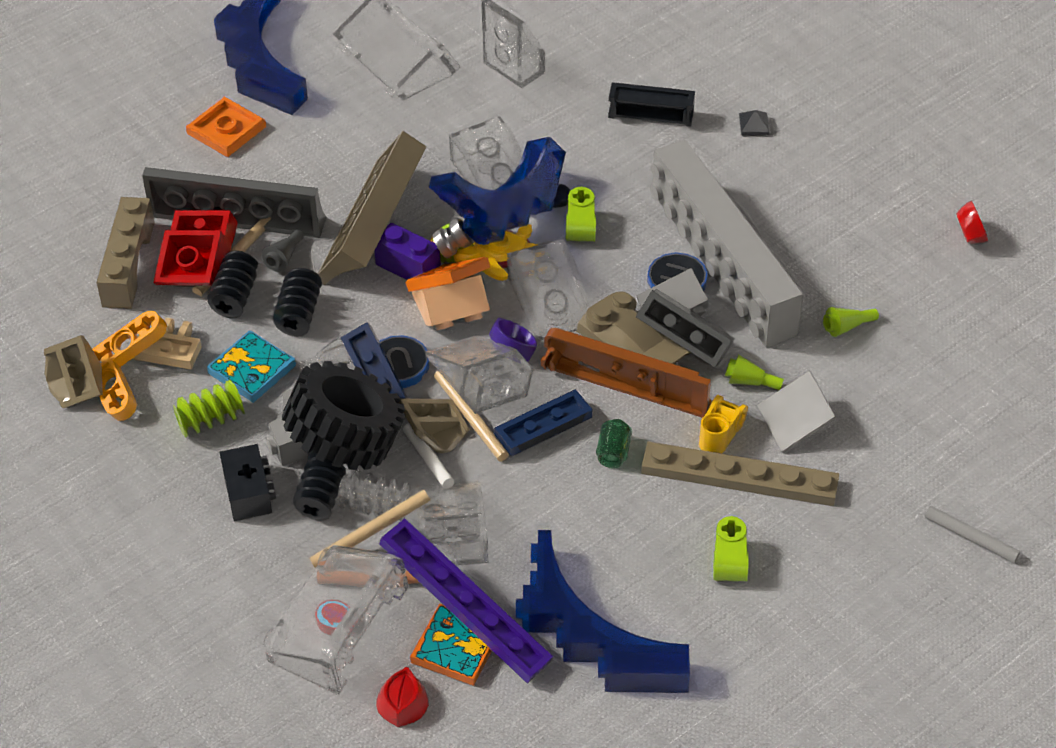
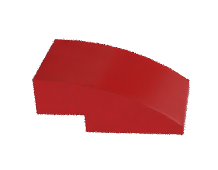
[153,210,238,286]

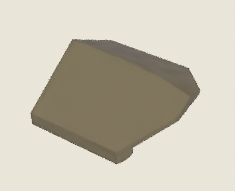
[44,335,103,408]
[399,399,470,454]

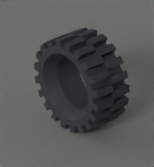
[282,361,405,470]

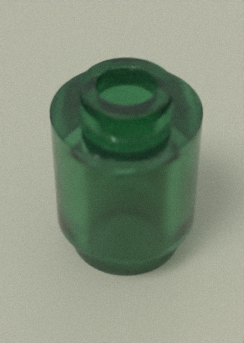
[596,419,632,468]

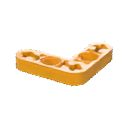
[92,310,167,421]

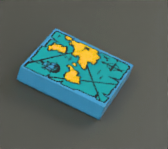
[207,330,296,403]

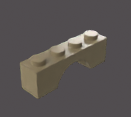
[96,197,155,309]

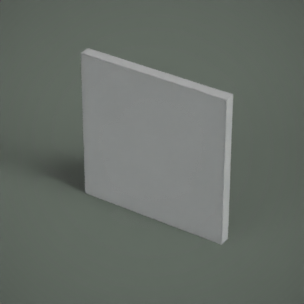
[757,370,837,453]

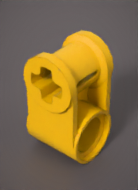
[699,394,748,454]

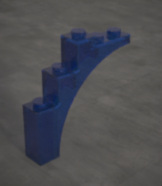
[214,0,308,115]
[428,137,566,245]
[516,530,690,693]

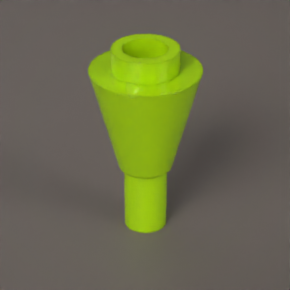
[823,307,879,337]
[724,354,784,390]

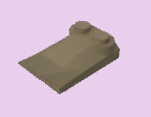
[576,291,691,364]

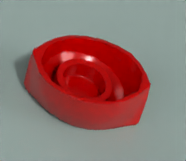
[956,200,988,244]
[376,667,429,727]

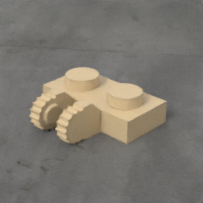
[133,318,202,370]

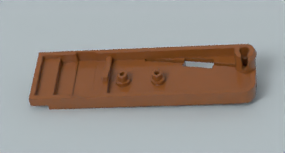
[541,328,712,418]

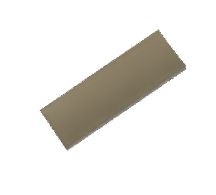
[318,131,427,285]

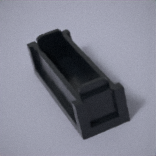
[608,82,695,127]

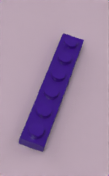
[379,518,553,684]

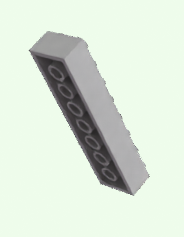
[650,139,803,347]

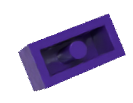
[374,222,441,280]

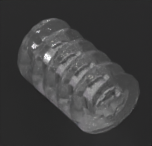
[337,469,410,522]

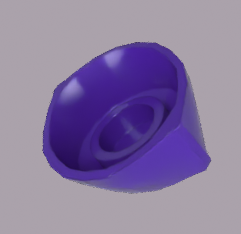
[489,318,537,363]

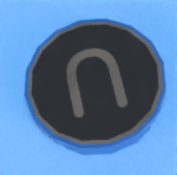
[647,252,708,291]
[379,335,429,388]

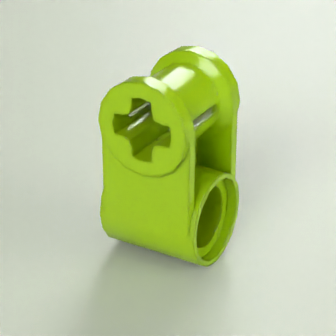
[565,186,596,242]
[713,516,749,582]

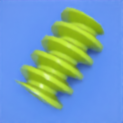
[173,380,245,438]

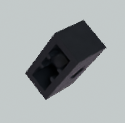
[219,444,276,521]

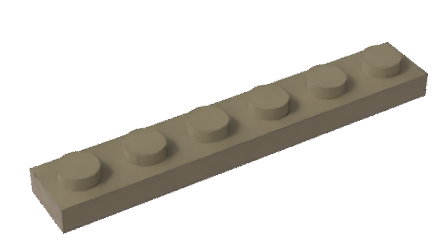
[641,441,840,506]

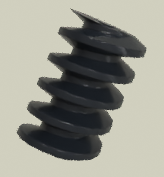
[207,250,259,318]
[272,268,322,337]
[293,451,346,521]

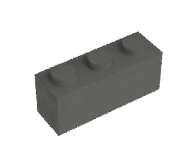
[636,289,735,367]

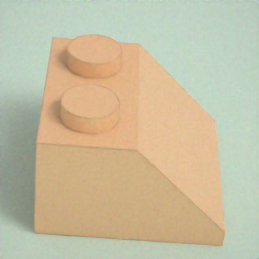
[412,275,490,330]

